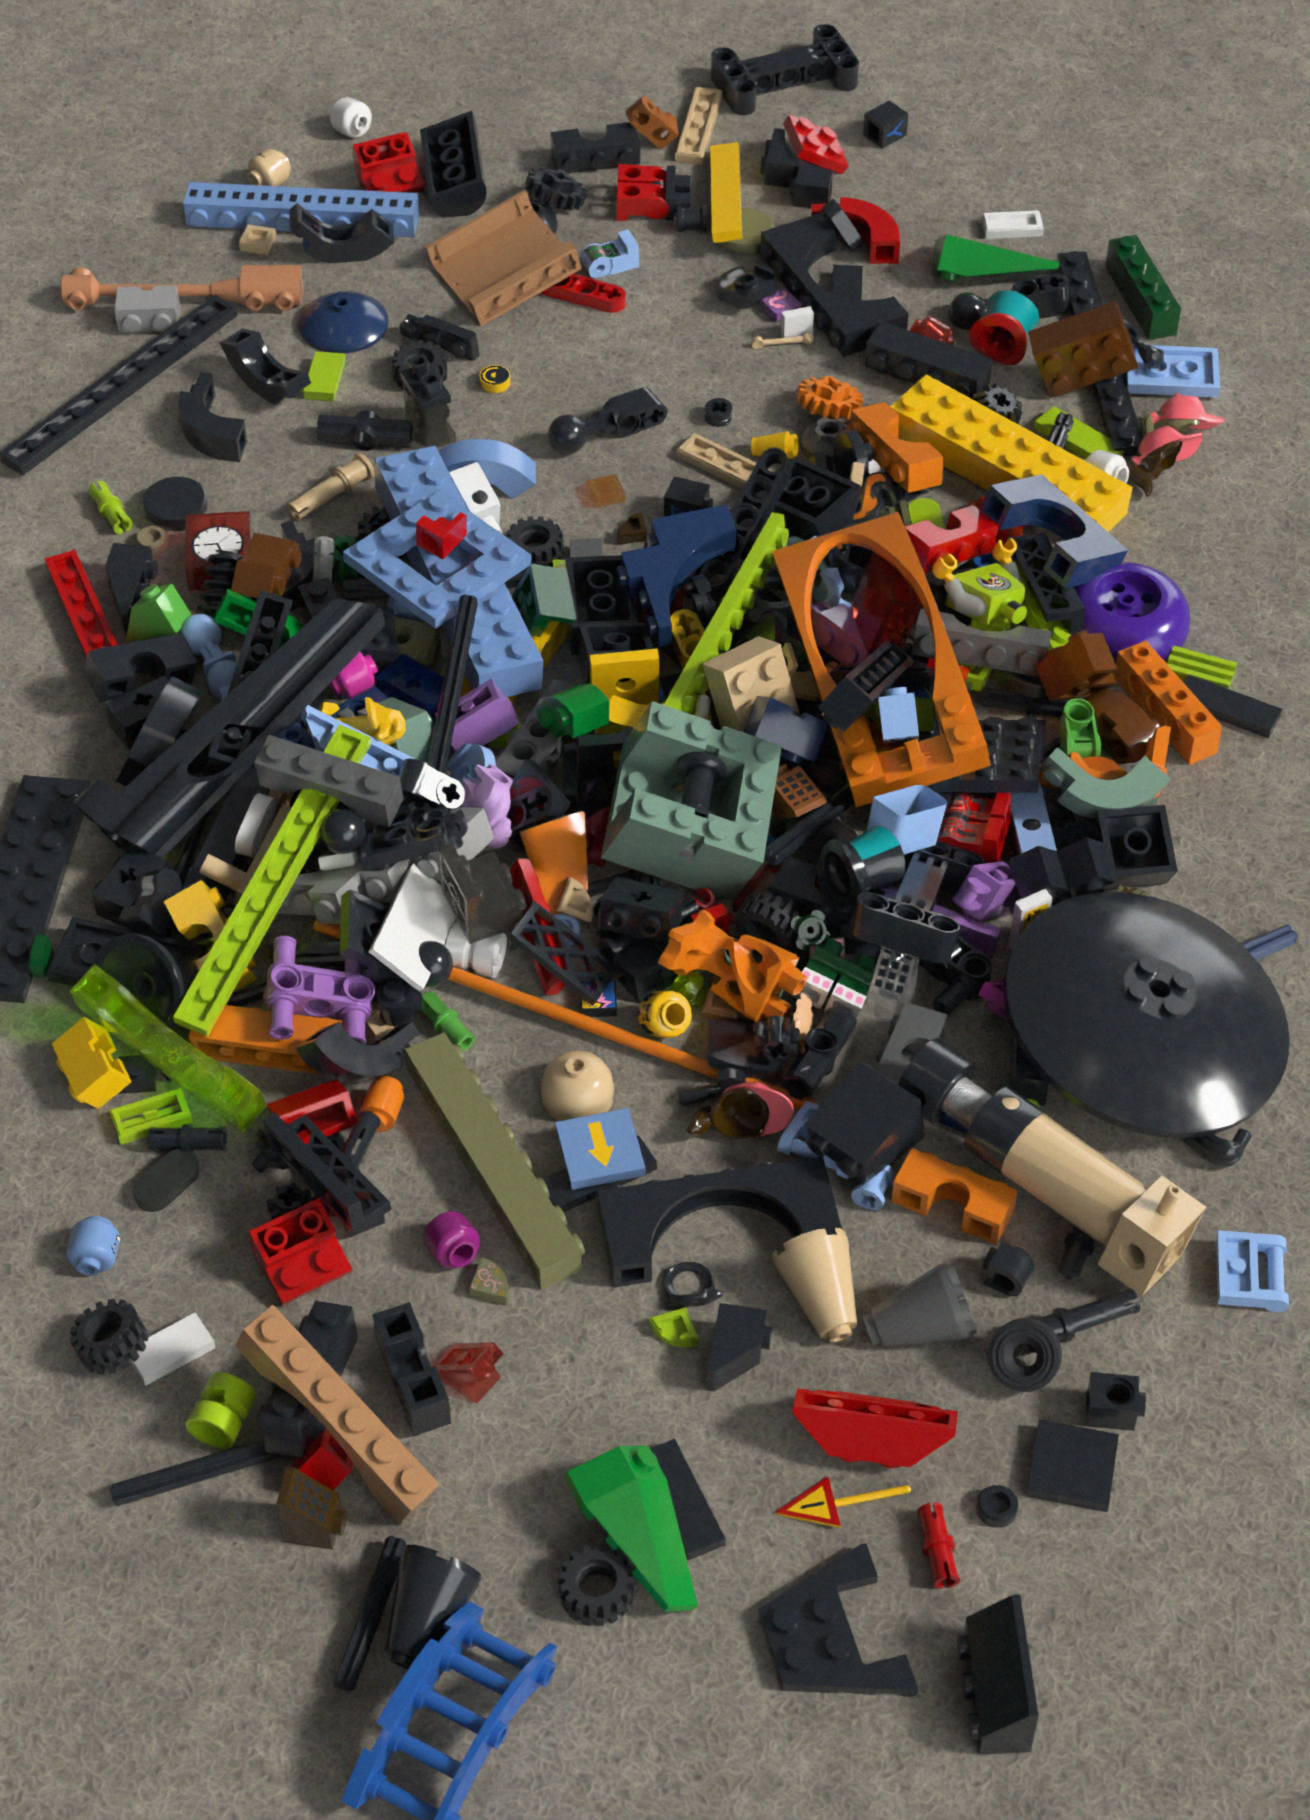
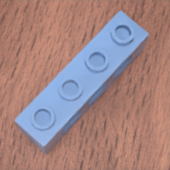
[878,687,919,744]

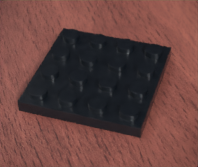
[906,717,1046,793]

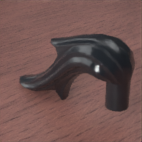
[1181,1128,1252,1167]

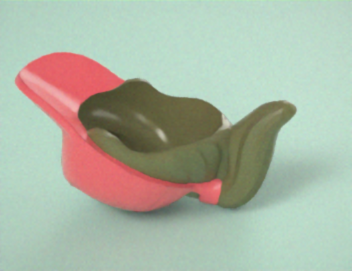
[1140,393,1224,438]

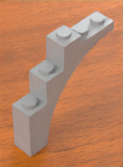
[277,807,494,924]

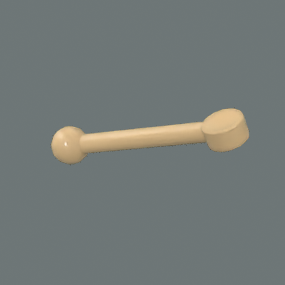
[751,333,814,349]

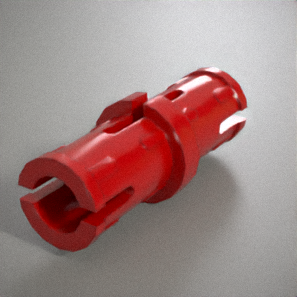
[917,1502,960,1589]

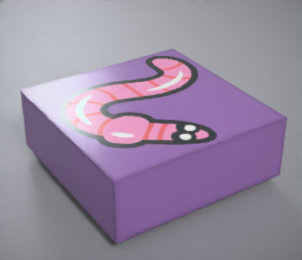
[760,288,801,322]

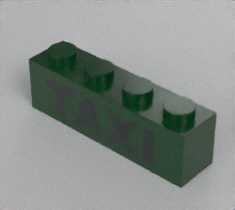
[1105,235,1181,340]

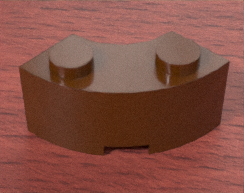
[231,533,302,598]
[1084,689,1160,765]

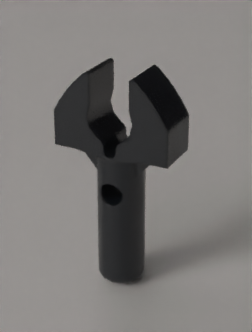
[679,1068,747,1106]

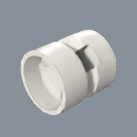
[445,922,507,978]

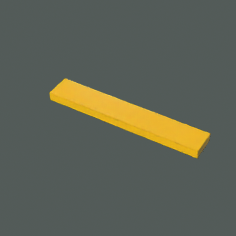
[710,142,742,243]

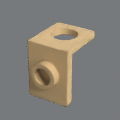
[782,643,819,702]

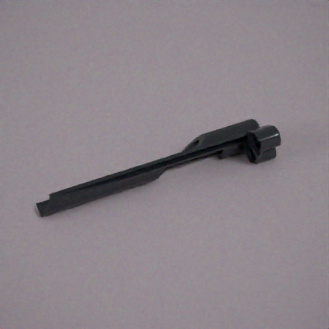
[73,599,385,858]

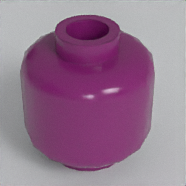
[423,1211,480,1269]

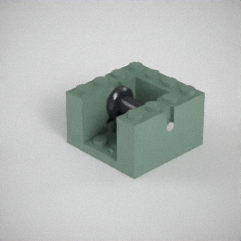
[601,695,782,901]

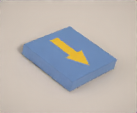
[555,1108,646,1190]

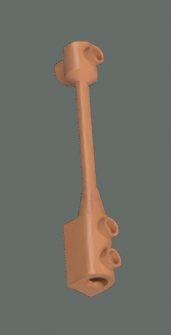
[61,265,303,311]

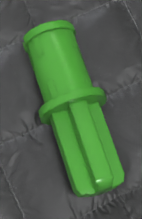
[422,991,475,1052]

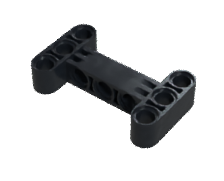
[711,24,859,116]
[849,841,985,963]

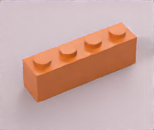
[189,1004,343,1075]

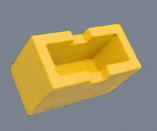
[52,1017,131,1109]

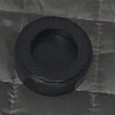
[976,1485,1019,1528]

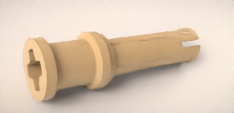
[287,453,375,521]

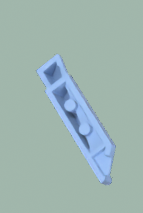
[300,705,415,776]

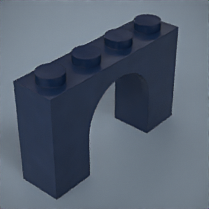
[980,475,1128,588]

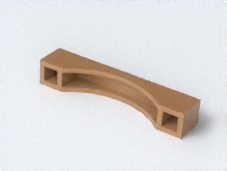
[235,1305,440,1525]

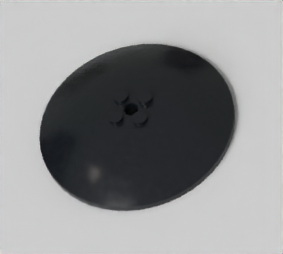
[1004,892,1290,1138]

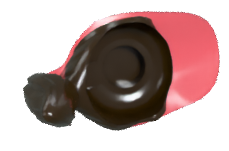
[1126,426,1203,497]
[686,1082,794,1139]

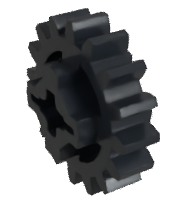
[525,167,587,211]

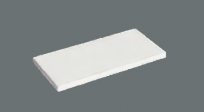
[369,864,463,992]

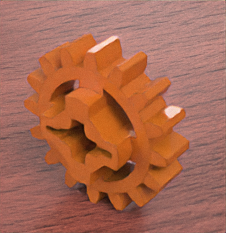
[796,376,864,420]

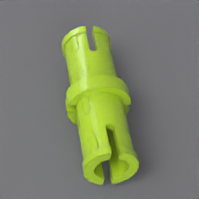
[88,481,133,534]

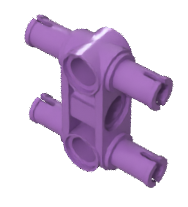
[263,936,375,1044]

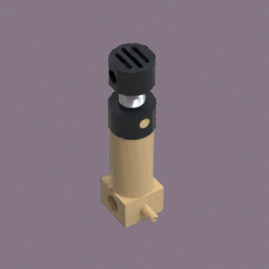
[898,1038,1206,1297]

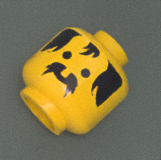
[638,991,692,1038]

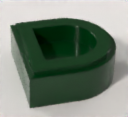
[29,934,55,978]

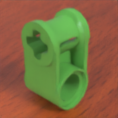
[1058,698,1101,758]

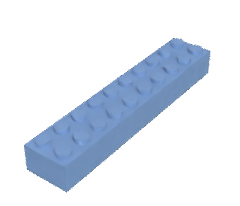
[375,446,543,697]

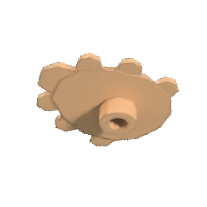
[792,993,814,1046]

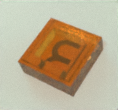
[586,474,626,508]

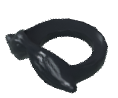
[664,1262,724,1310]

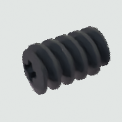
[196,550,244,618]

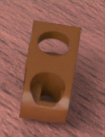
[625,95,679,150]

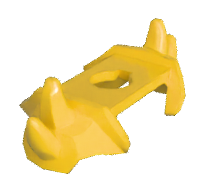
[307,697,406,745]

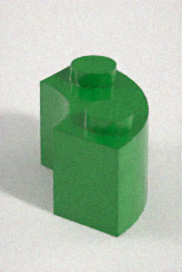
[537,683,610,738]

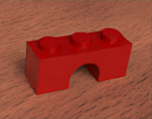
[905,505,999,574]

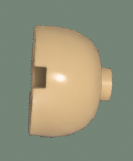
[540,1050,614,1121]

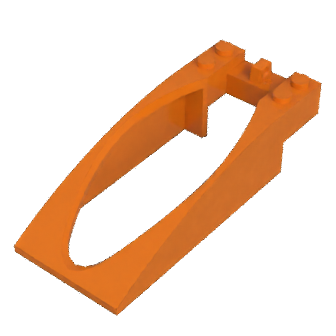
[772,512,991,807]

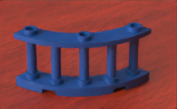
[341,1601,557,1820]

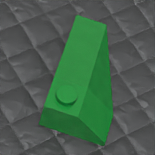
[933,234,1059,282]
[563,1446,698,1612]

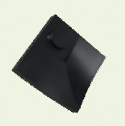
[708,1019,782,1082]

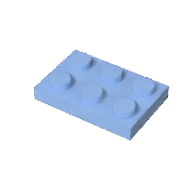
[1126,345,1220,398]

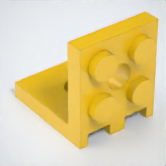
[590,649,659,769]

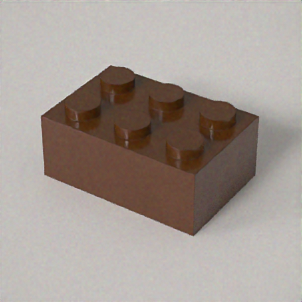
[1028,301,1139,397]

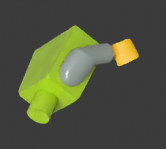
[932,538,1027,625]

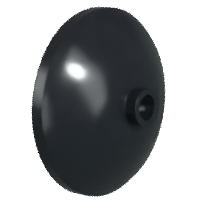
[90,933,184,1042]

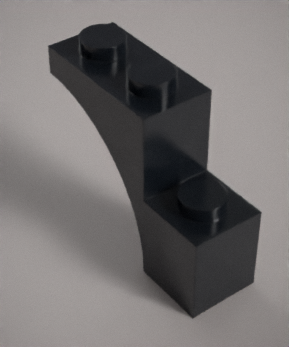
[760,128,833,208]

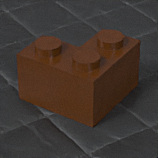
[1035,631,1117,701]

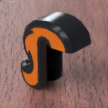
[852,472,897,523]

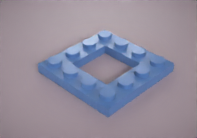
[343,490,531,629]

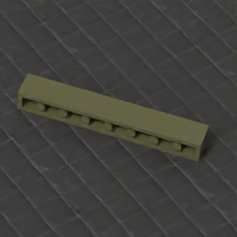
[405,1032,585,1290]

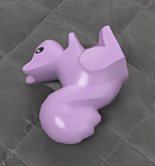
[459,764,513,849]

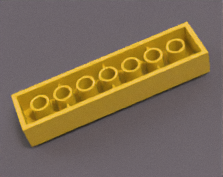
[890,374,1133,532]

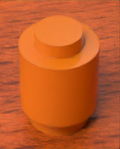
[359,1076,405,1132]

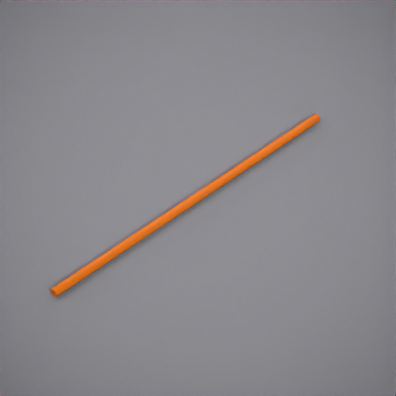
[313,919,815,1110]

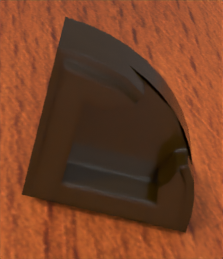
[617,512,649,545]

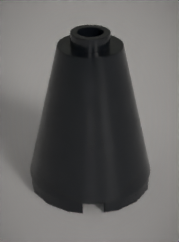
[385,1544,481,1669]

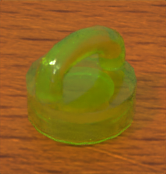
[670,970,706,1008]

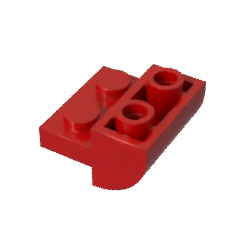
[352,131,425,193]
[248,1198,353,1306]

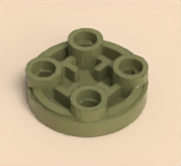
[717,208,774,257]

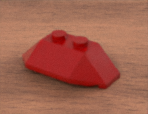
[793,1388,958,1469]

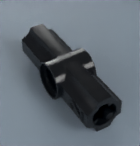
[317,410,413,451]
[782,1005,857,1100]

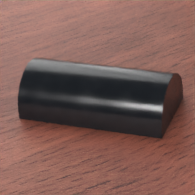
[420,110,487,217]

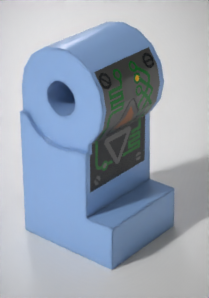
[580,229,639,278]

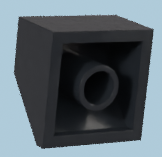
[1094,805,1178,890]

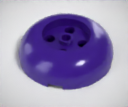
[1073,562,1191,665]

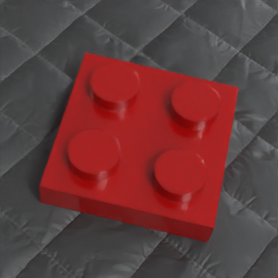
[783,115,849,174]

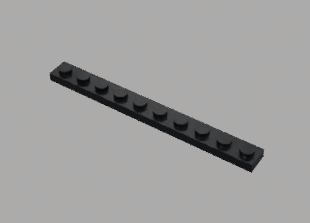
[1056,251,1143,456]
[0,295,237,476]

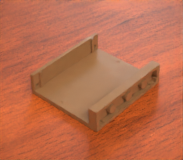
[425,190,582,326]

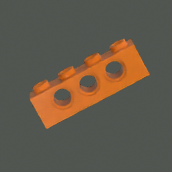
[1114,641,1222,765]

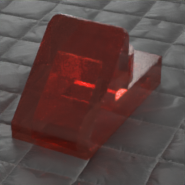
[433,1342,504,1404]

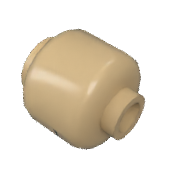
[247,149,291,186]

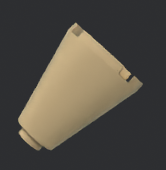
[772,1228,857,1343]

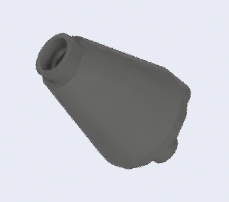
[863,1263,977,1346]

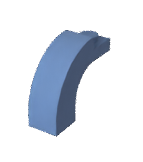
[439,439,536,499]

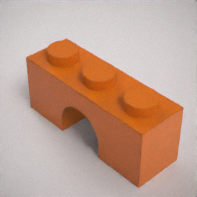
[891,1148,1018,1245]

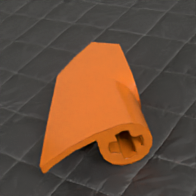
[520,811,588,915]

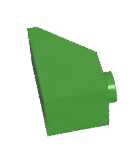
[126,583,192,643]

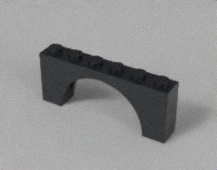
[758,212,909,357]
[598,1157,842,1288]

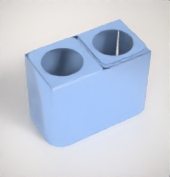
[867,785,947,854]

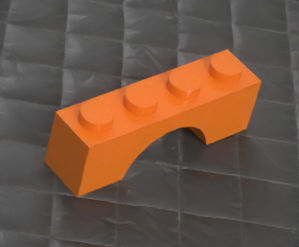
[848,402,943,493]

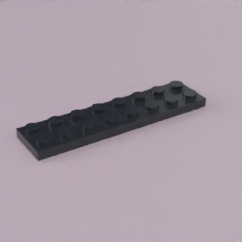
[0,775,91,1003]

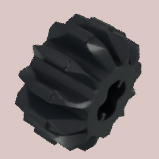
[972,383,1023,424]

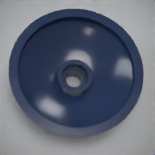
[299,291,388,354]

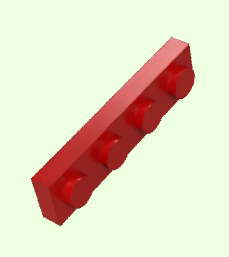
[502,859,566,995]

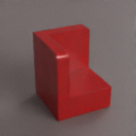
[416,512,467,560]
[292,1428,354,1491]

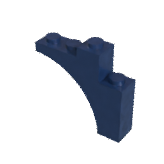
[616,504,736,648]

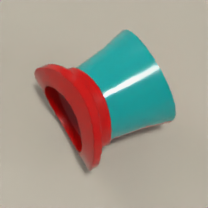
[968,290,1039,365]

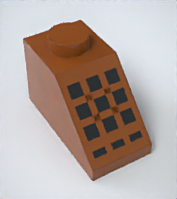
[772,763,827,819]

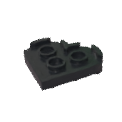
[360,801,469,871]

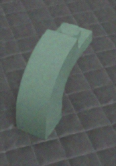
[1039,747,1171,819]

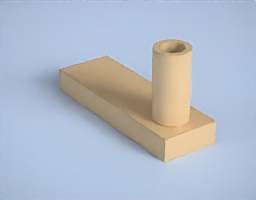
[199,804,291,905]

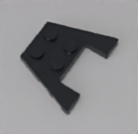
[758,1543,918,1697]

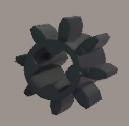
[754,1016,800,1062]
[267,1183,312,1220]

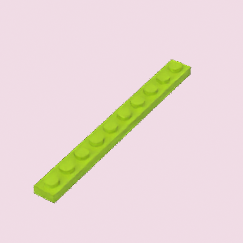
[664,512,789,715]
[173,725,372,1037]

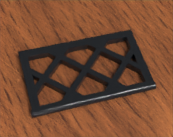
[508,901,619,1006]

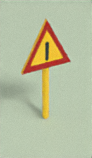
[775,1477,911,1528]

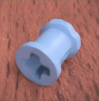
[851,1165,896,1211]

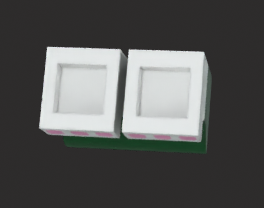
[791,938,876,1019]

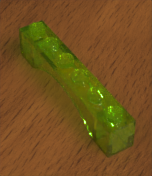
[70,964,267,1134]

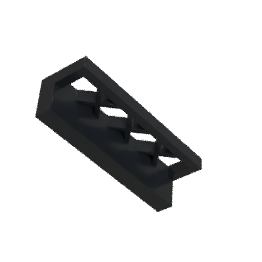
[1008,533,1085,635]
[262,1112,392,1234]

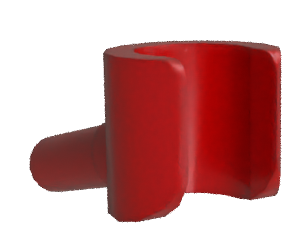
[690,888,735,925]

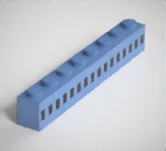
[183,182,419,238]

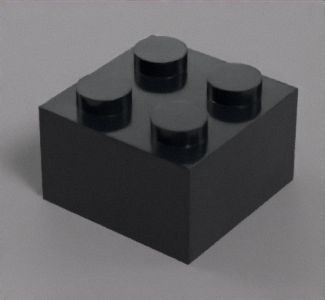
[578,623,654,685]

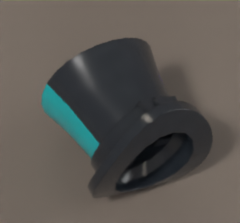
[817,826,905,906]

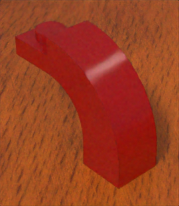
[811,197,900,264]

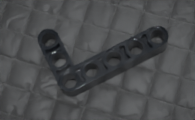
[643,448,792,598]

